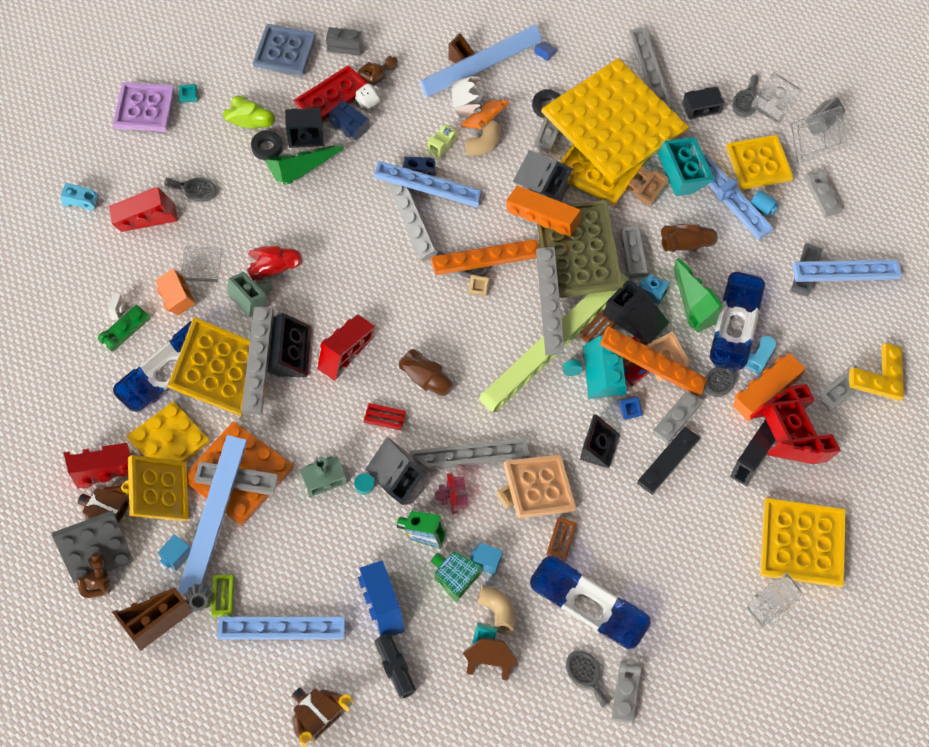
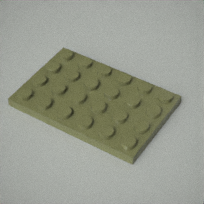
[537,200,623,298]

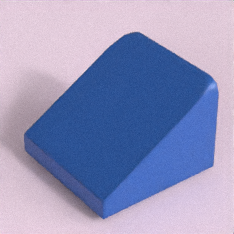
[534,41,558,61]
[617,396,643,420]

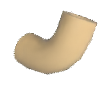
[465,121,500,156]
[476,584,516,635]

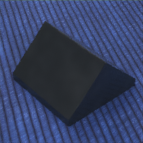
[580,414,620,468]

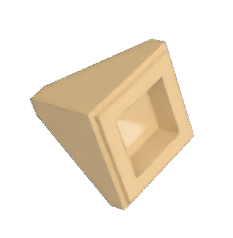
[468,275,490,296]

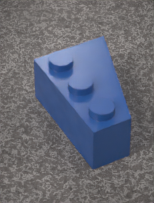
[357,560,405,636]

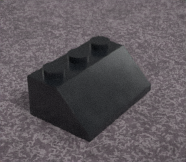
[267,312,312,377]

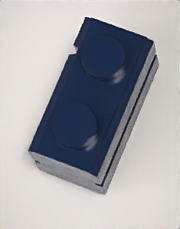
[329,101,370,140]

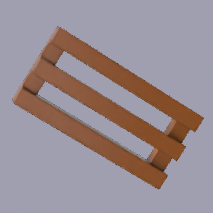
[579,310,616,343]
[546,517,577,561]

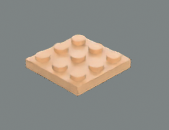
[503,454,576,519]

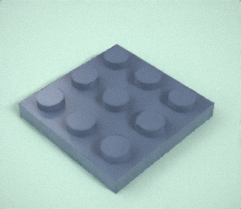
[253,24,316,76]

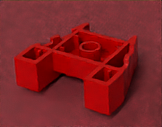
[749,384,841,464]

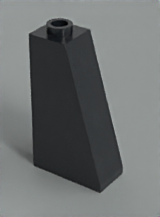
[730,419,776,487]

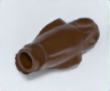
[661,223,718,253]
[399,349,453,396]

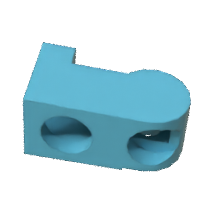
[60,183,99,210]
[743,336,776,374]

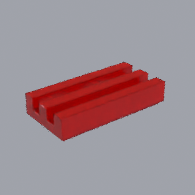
[364,403,406,431]

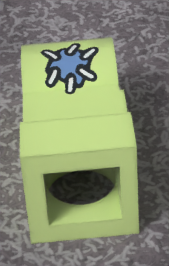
[427,124,459,158]

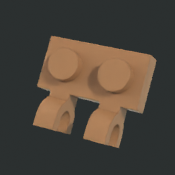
[626,166,669,207]

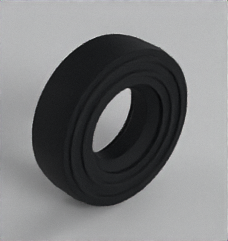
[532,89,561,118]
[251,130,283,160]

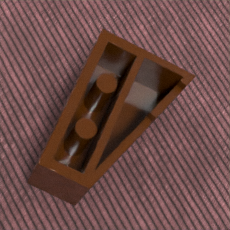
[112,587,192,651]

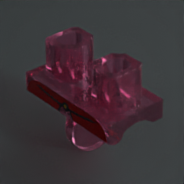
[434,473,468,514]

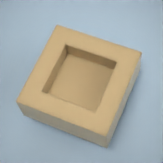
[495,484,514,510]

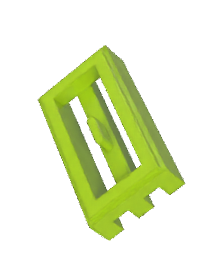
[211,575,235,617]

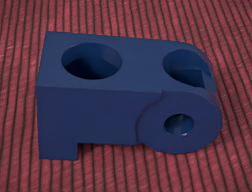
[402,156,437,176]

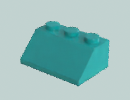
[657,137,714,196]
[583,335,627,399]

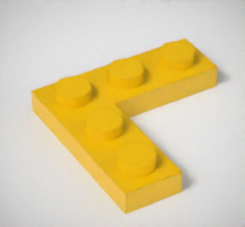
[849,343,904,401]

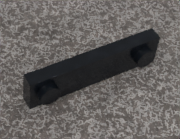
[637,426,700,495]

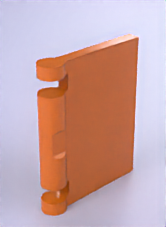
[460,99,509,130]

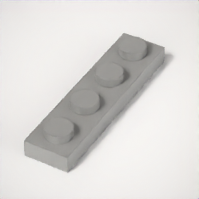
[194,461,279,496]

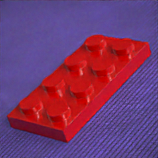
[294,65,368,121]

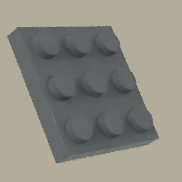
[52,510,133,583]

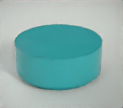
[563,360,582,376]
[354,473,374,494]

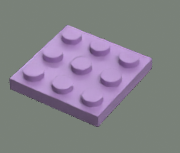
[113,82,175,132]

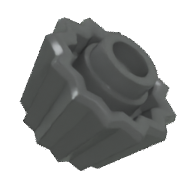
[185,583,214,611]

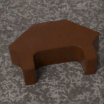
[463,637,518,681]

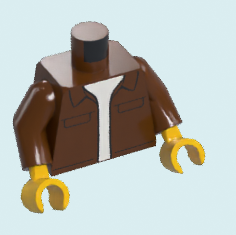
[77,481,129,524]
[292,687,355,747]

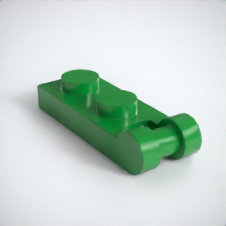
[97,304,151,351]

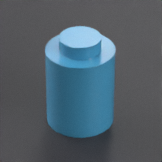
[750,190,779,216]

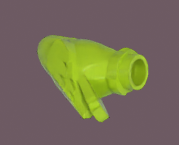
[223,95,275,129]

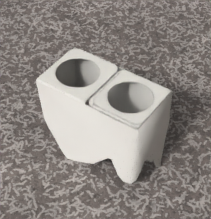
[452,76,484,118]

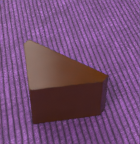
[448,33,475,63]

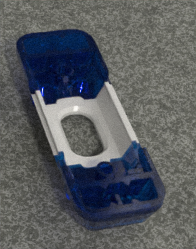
[709,272,765,371]
[113,321,192,412]
[530,556,651,649]

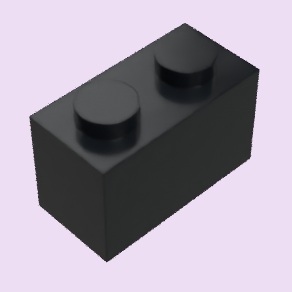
[682,86,724,120]

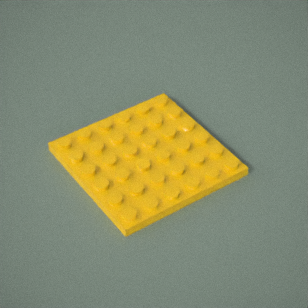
[542,58,689,184]

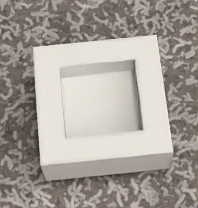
[108,293,125,319]

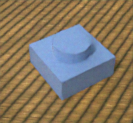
[716,178,737,202]

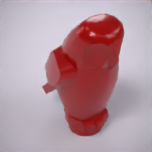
[247,246,303,281]

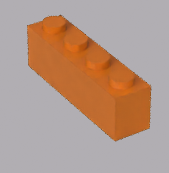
[506,185,581,237]
[733,353,806,422]

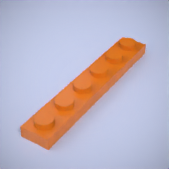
[431,239,540,276]
[600,327,707,396]

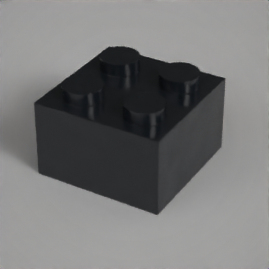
[285,107,324,148]

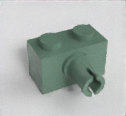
[227,271,273,317]
[300,456,347,498]

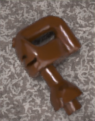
[358,56,398,84]
[77,552,111,598]

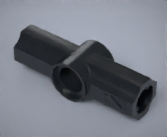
[374,633,416,699]

